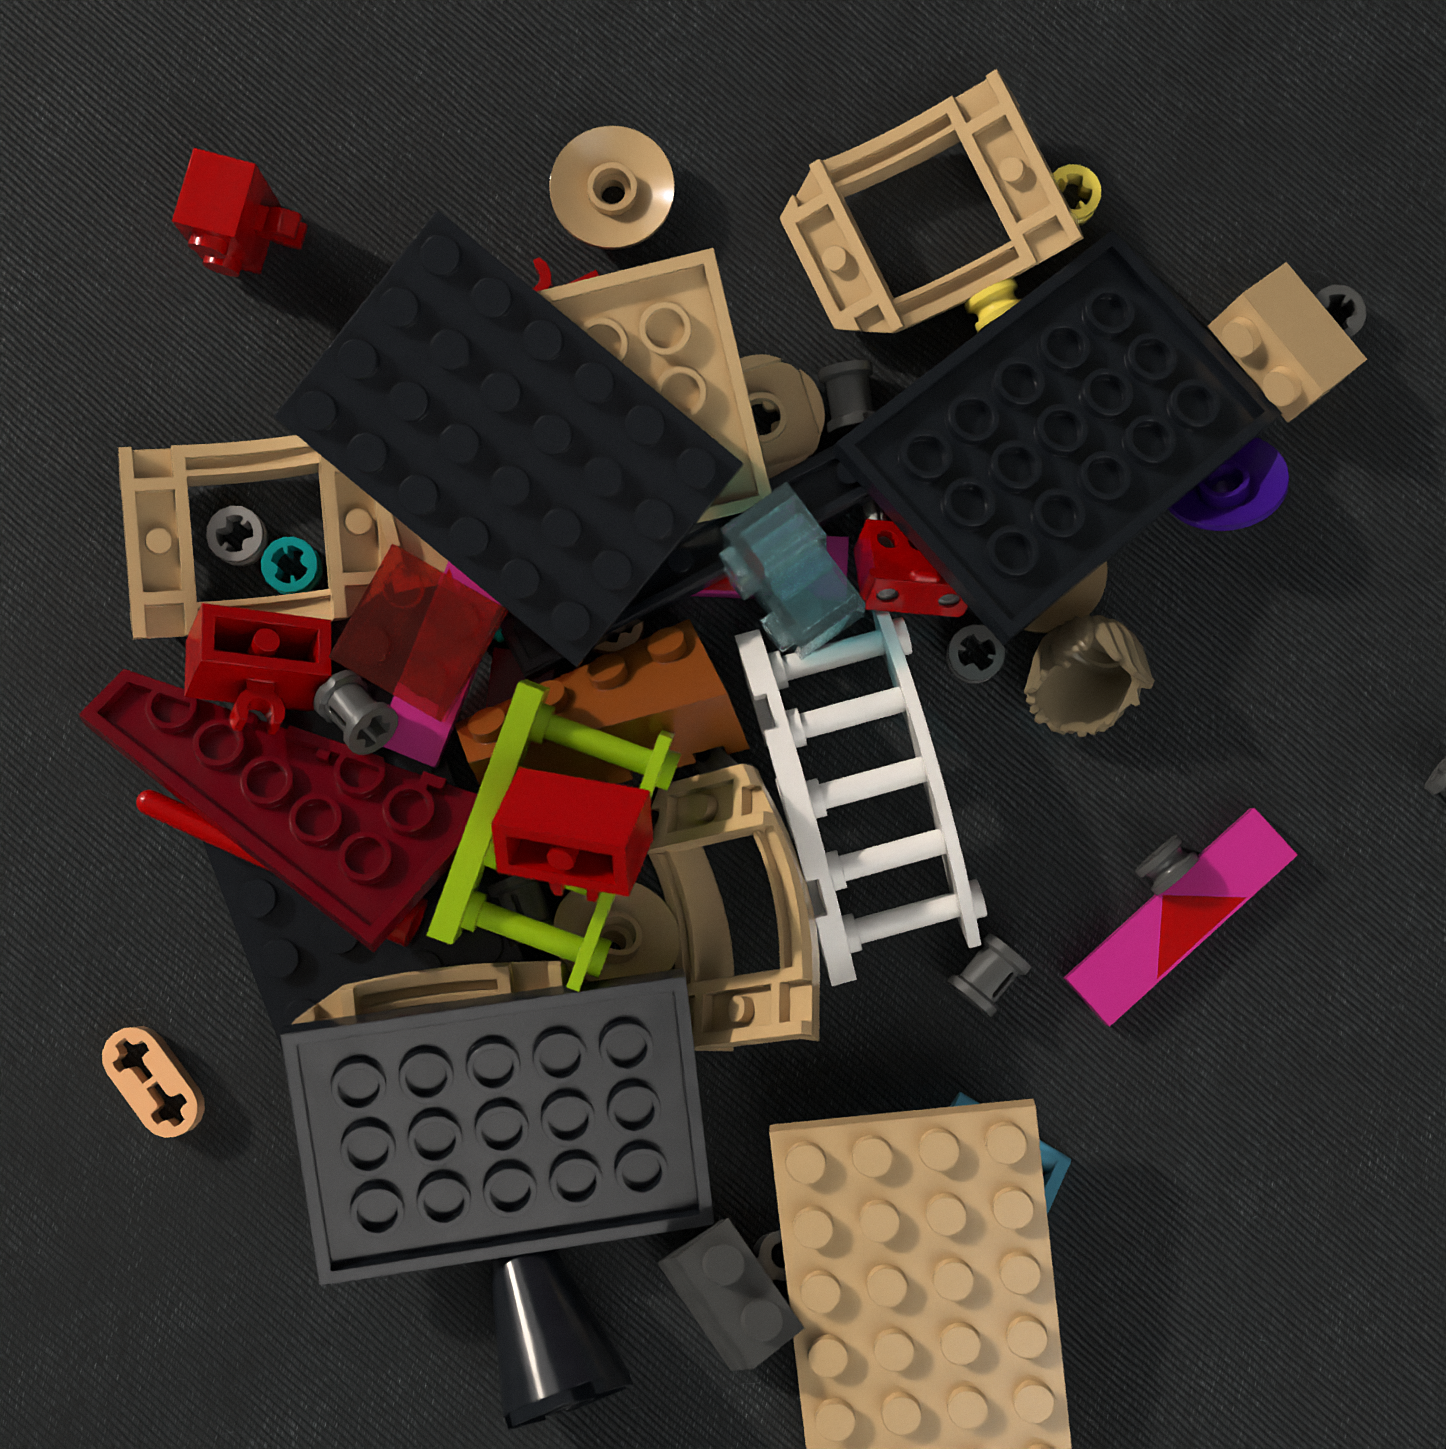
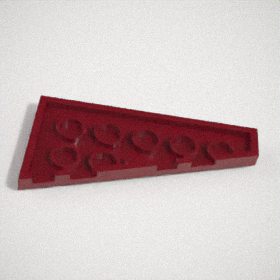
[78,669,478,952]

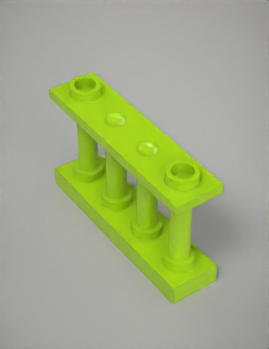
[427,679,681,992]

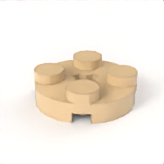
[740,354,825,479]

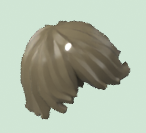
[1024,615,1154,737]

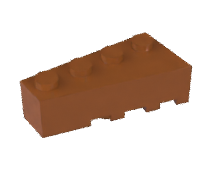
[455,619,750,786]

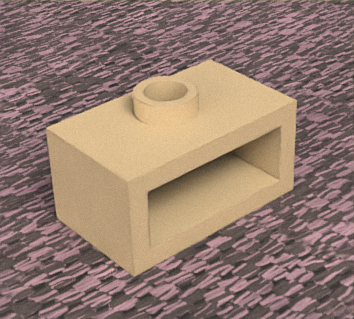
[1208,262,1367,423]

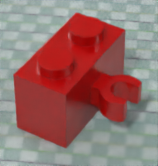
[172,148,308,277]
[184,603,332,735]
[491,767,653,902]

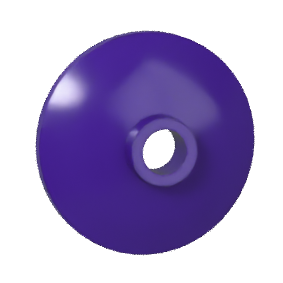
[1169,437,1289,531]

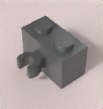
[657,1218,804,1371]

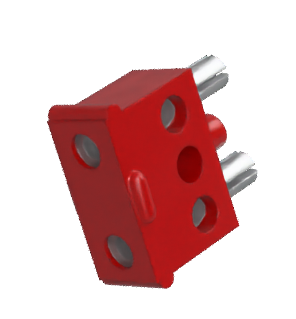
[853,500,968,617]

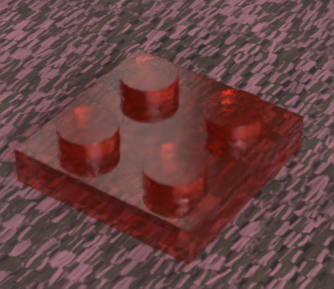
[329,543,508,722]

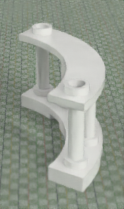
[735,610,987,986]

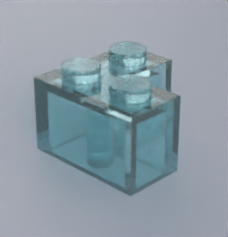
[719,482,865,661]

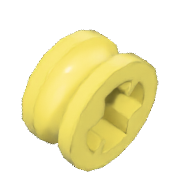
[1053,164,1101,226]
[964,278,1022,333]

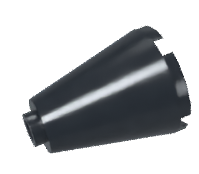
[490,1249,633,1430]

